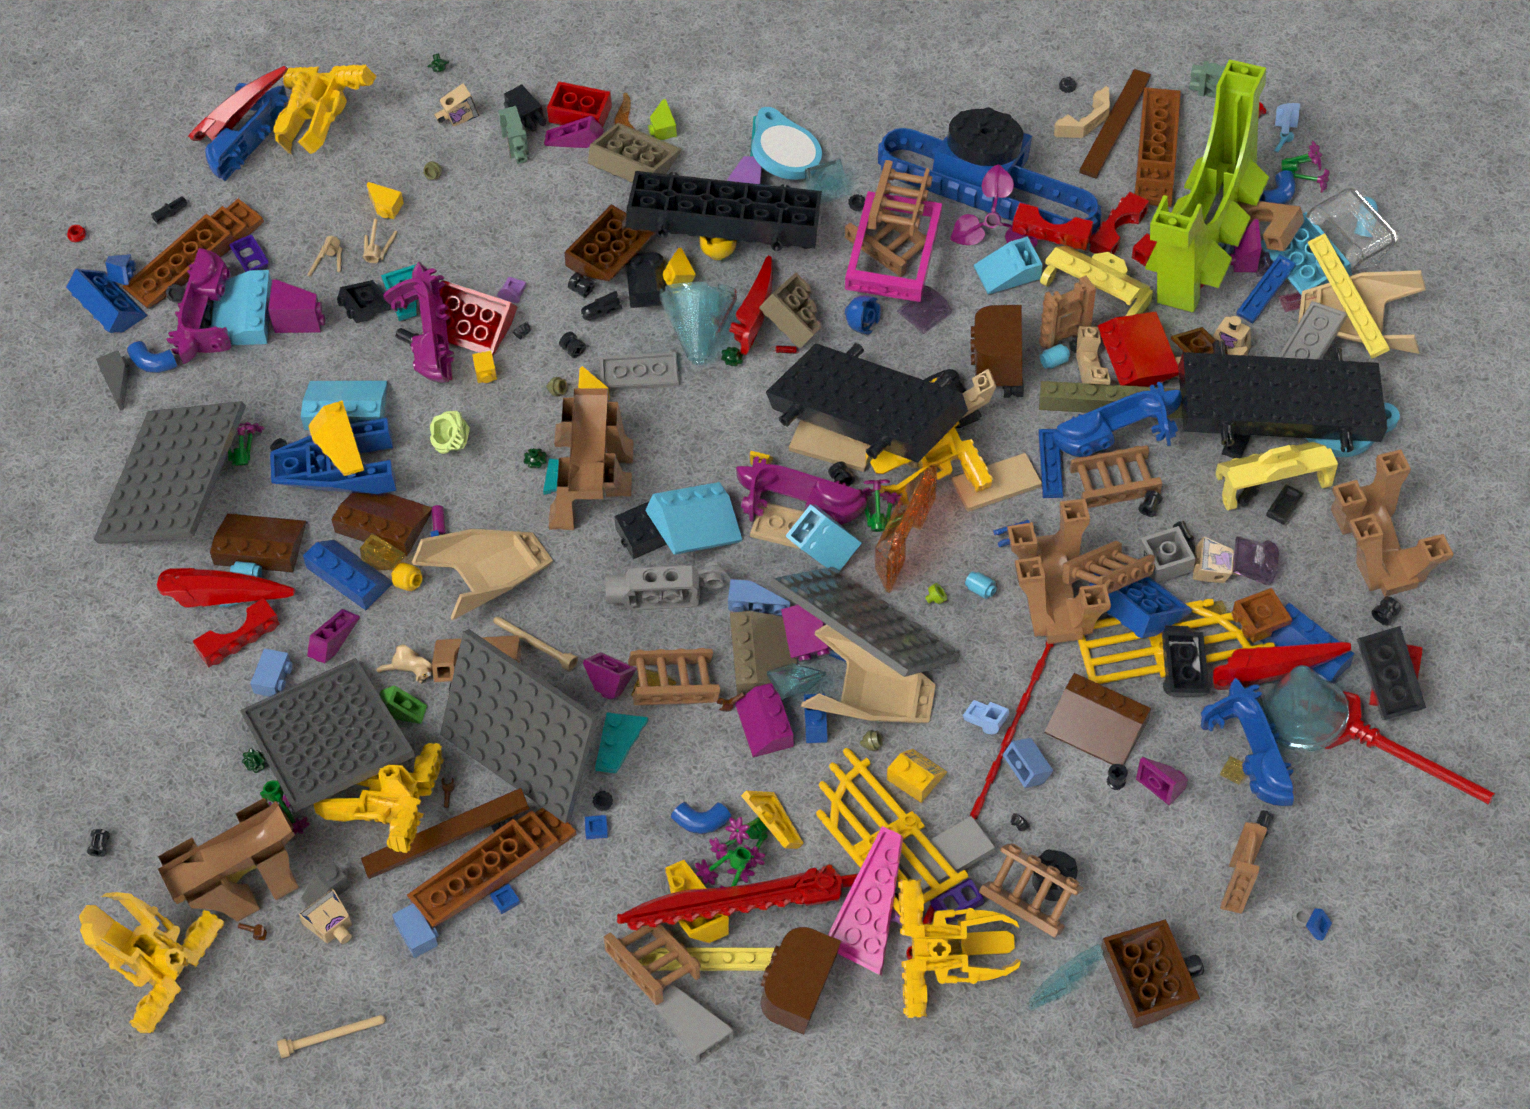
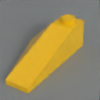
[308,400,364,476]
[665,860,729,943]

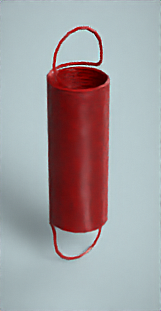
[774,345,802,354]

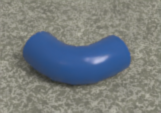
[1260,170,1295,204]
[127,341,178,373]
[671,802,732,834]

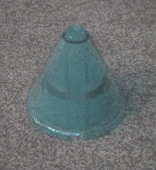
[660,282,737,365]
[1262,665,1349,751]

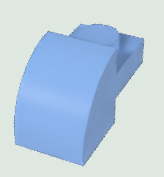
[1275,103,1300,134]
[963,700,1009,734]

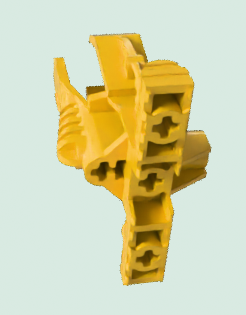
[274,64,377,154]
[865,378,993,495]
[313,743,444,853]
[898,879,1021,1018]
[79,892,224,1033]

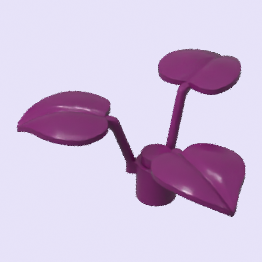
[950,165,1038,247]

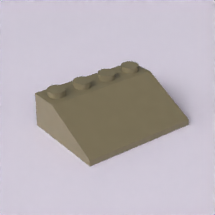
[588,123,681,182]
[730,611,800,695]

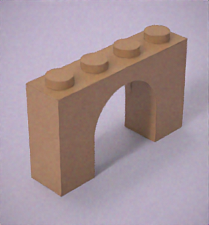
[1237,201,1305,251]
[432,635,521,682]

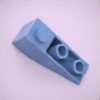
[728,579,790,616]

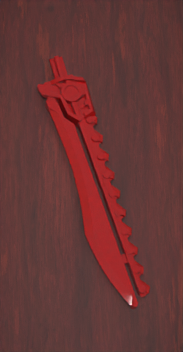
[617,864,858,931]

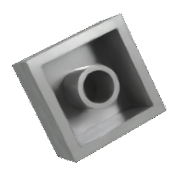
[1138,526,1196,583]

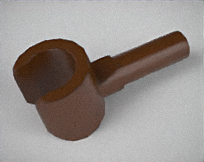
[717,692,746,712]
[441,777,455,808]
[238,923,267,941]

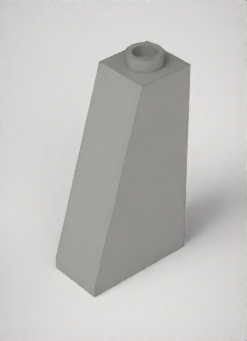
[651,983,734,1064]

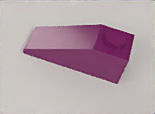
[544,116,604,148]
[307,609,360,663]

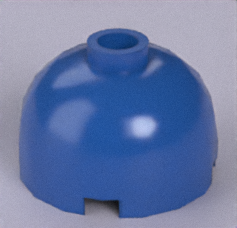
[845,295,881,335]

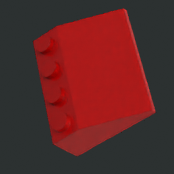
[439,280,518,356]
[1097,311,1179,387]

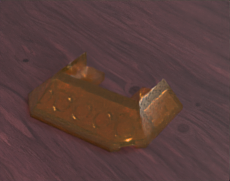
[875,464,938,593]

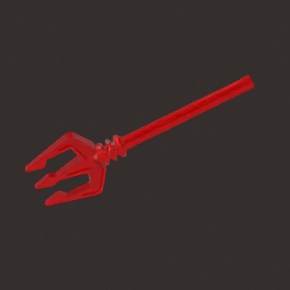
[1288,683,1495,805]

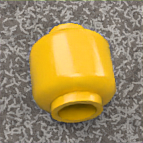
[391,562,423,591]

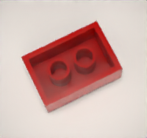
[547,81,612,128]

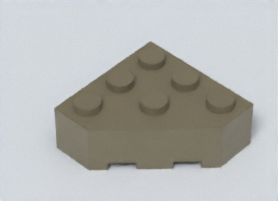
[759,272,821,348]

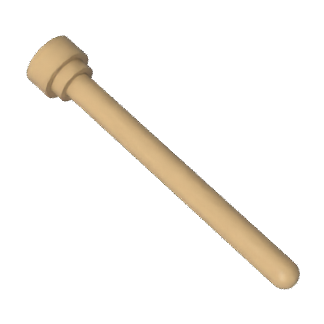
[493,616,578,671]
[277,1015,385,1059]

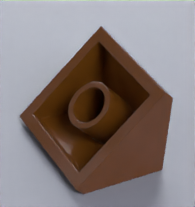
[1171,327,1226,354]

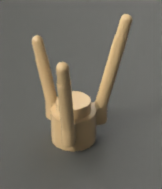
[363,218,398,263]
[308,236,342,277]

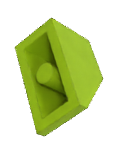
[648,99,677,140]

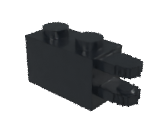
[503,84,546,131]

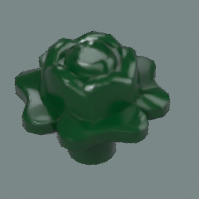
[427,53,449,72]
[721,347,743,367]
[523,448,546,468]
[242,748,265,773]

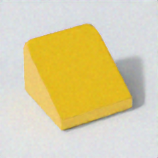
[750,451,773,465]

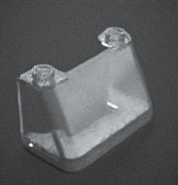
[1305,188,1398,270]

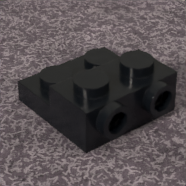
[337,280,391,323]

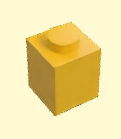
[472,351,497,383]

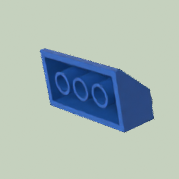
[66,269,147,333]
[303,540,393,611]
[1259,603,1355,687]

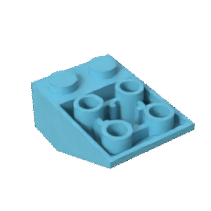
[974,237,1042,294]
[786,504,862,571]

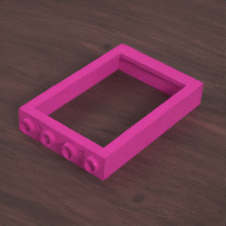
[845,191,942,302]

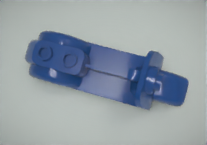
[205,83,288,181]
[1053,382,1182,457]
[1200,678,1294,806]

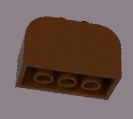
[970,305,1022,386]
[760,927,841,1035]

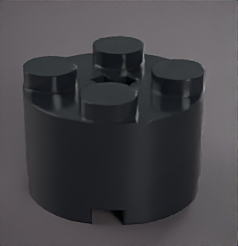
[1032,849,1078,901]

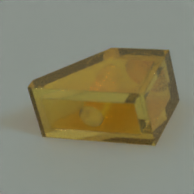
[360,534,406,570]

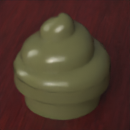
[423,161,442,180]
[546,377,567,396]
[860,730,883,751]

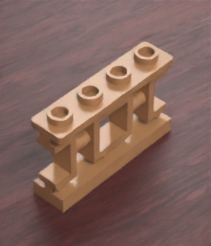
[1039,275,1096,349]

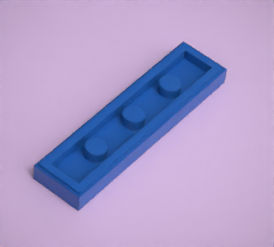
[1236,254,1296,324]
[1038,429,1063,498]

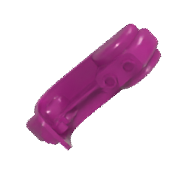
[166,248,231,364]
[383,261,455,383]
[736,456,867,525]

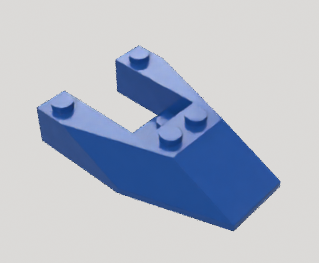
[270,418,396,494]

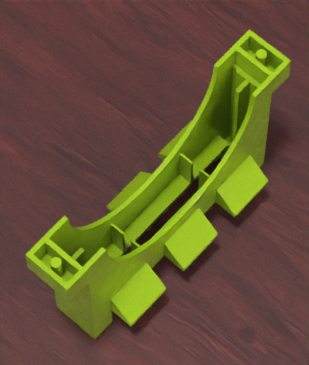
[1145,59,1269,313]

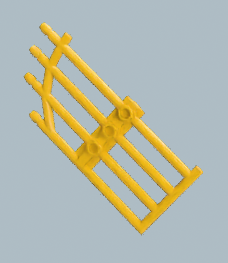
[1078,599,1275,684]
[816,748,968,917]

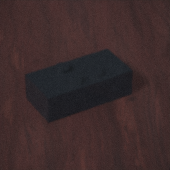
[1357,626,1426,720]

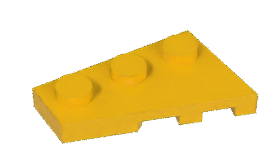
[741,790,804,849]

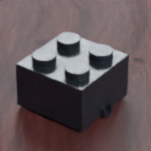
[614,501,667,559]

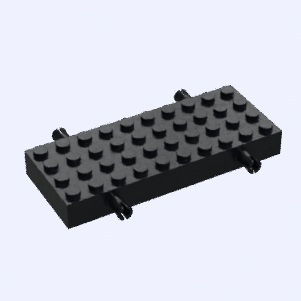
[626,171,822,251]
[1178,340,1388,452]
[766,343,968,463]

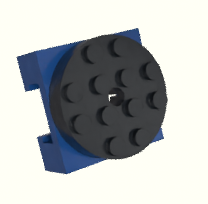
[932,107,1032,188]

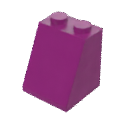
[268,279,325,333]
[781,605,832,662]

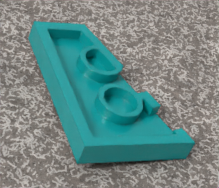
[595,712,649,774]

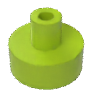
[925,583,947,605]

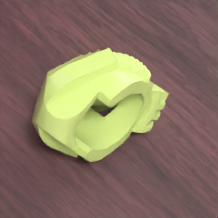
[430,411,470,454]

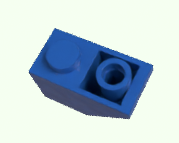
[105,254,136,285]
[804,693,827,743]

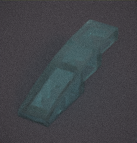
[1028,944,1103,1011]

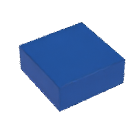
[585,815,608,839]
[490,884,520,914]
[1306,908,1332,940]

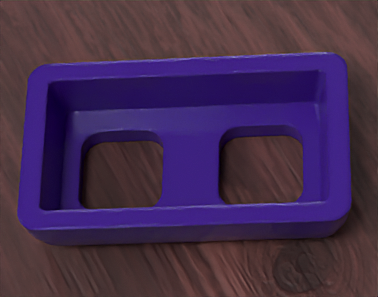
[229,235,269,272]
[930,879,984,924]

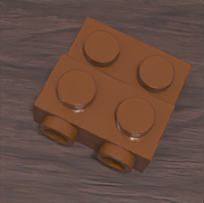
[1232,588,1292,643]

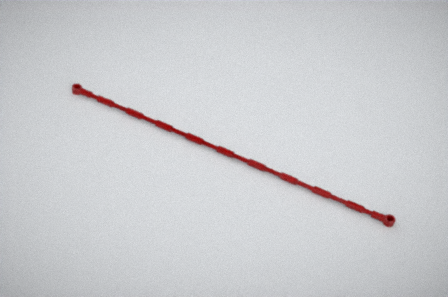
[906,641,1055,960]

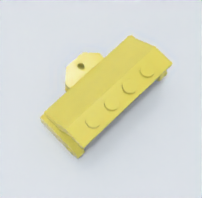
[1040,246,1153,316]
[1215,442,1338,510]

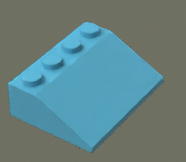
[1261,212,1352,295]
[211,270,272,345]
[301,381,388,430]
[645,482,742,555]

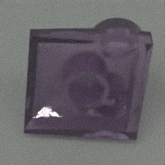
[897,286,952,334]
[1233,536,1279,585]

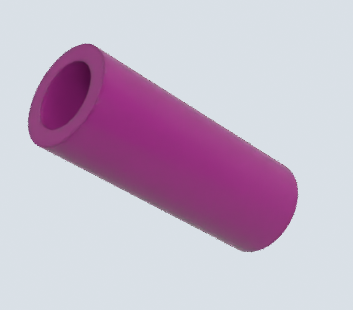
[432,505,446,535]

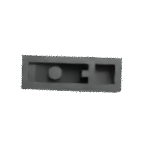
[96,350,129,411]

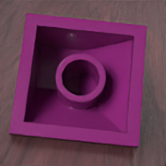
[1230,219,1261,272]
[583,652,637,699]
[1136,757,1188,806]

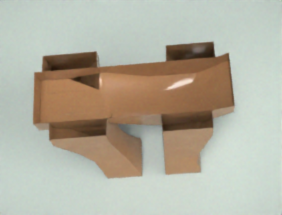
[549,388,634,530]
[1331,450,1454,597]
[1007,499,1111,644]
[158,798,299,922]

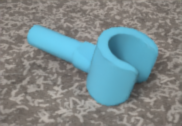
[1274,132,1294,153]

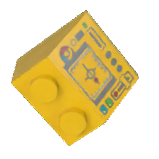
[887,749,947,803]

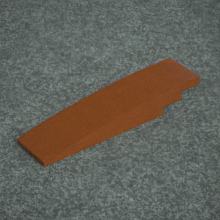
[1134,87,1181,207]
[122,198,264,309]
[407,807,577,927]

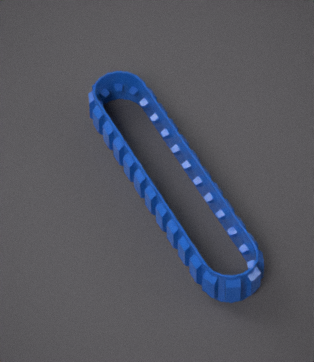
[878,128,1101,236]

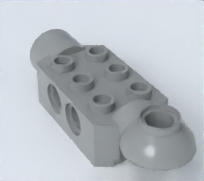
[606,562,731,611]

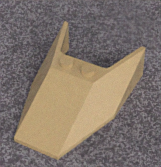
[1298,270,1426,354]
[412,529,553,620]
[801,624,936,723]

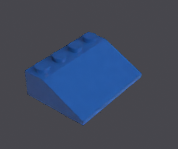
[1089,570,1192,638]

